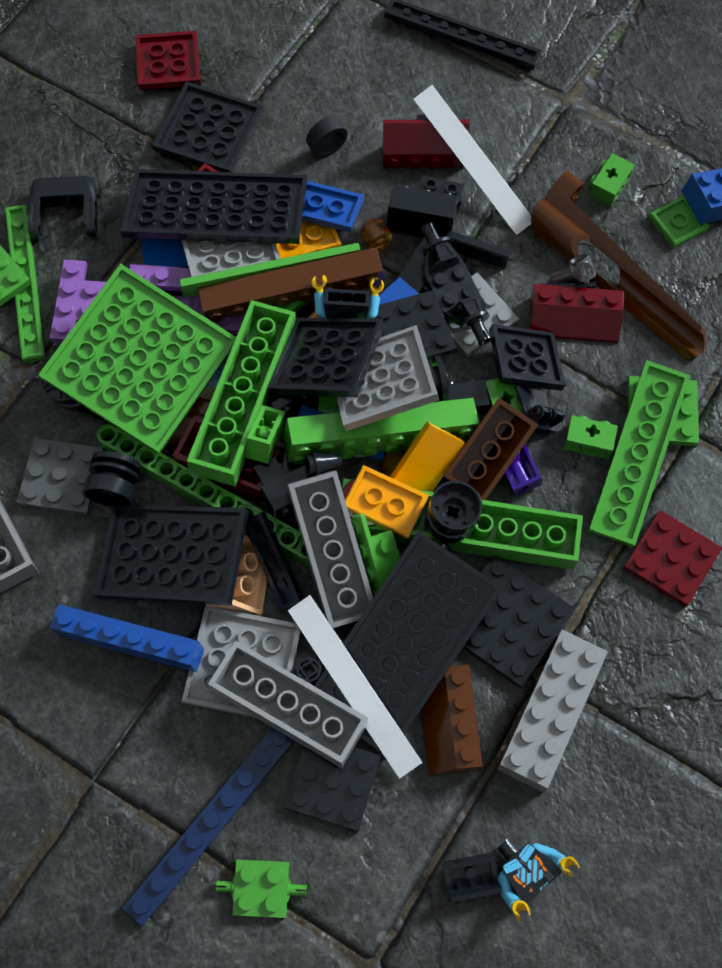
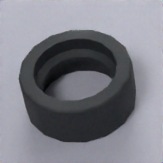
[306,116,348,157]

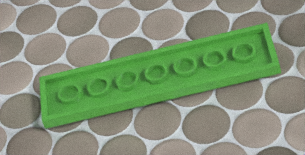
[588,360,691,547]

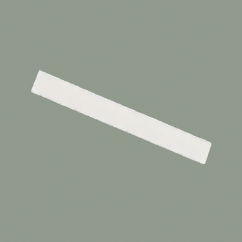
[414,85,531,235]
[288,595,422,779]

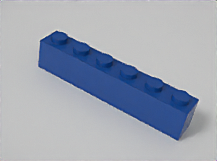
[50,604,205,673]

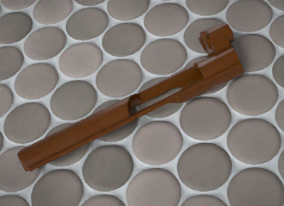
[531,171,706,360]

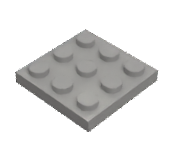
[445,272,519,358]

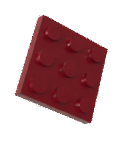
[135,30,201,90]
[623,510,722,607]

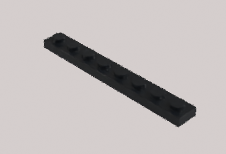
[384,0,542,70]

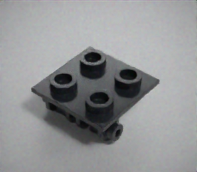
[515,385,565,432]

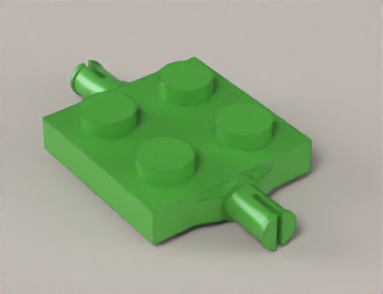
[216,859,307,918]

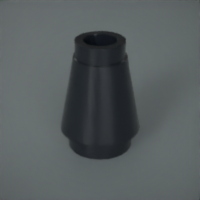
[304,452,342,476]

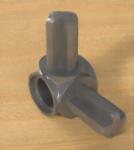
[551,253,596,284]

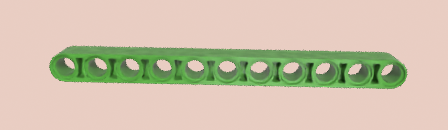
[97,424,310,567]

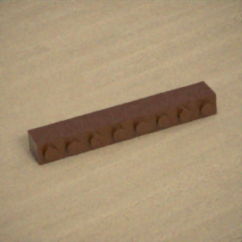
[198,247,384,322]

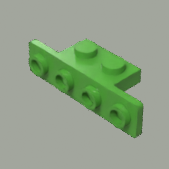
[350,514,400,598]

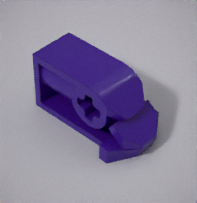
[504,444,542,497]

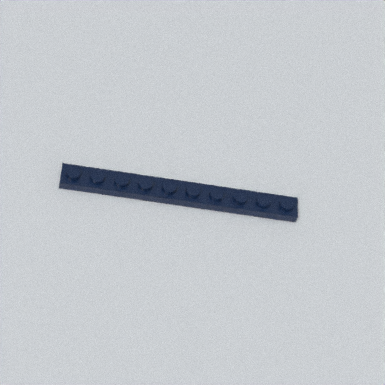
[122,727,295,926]

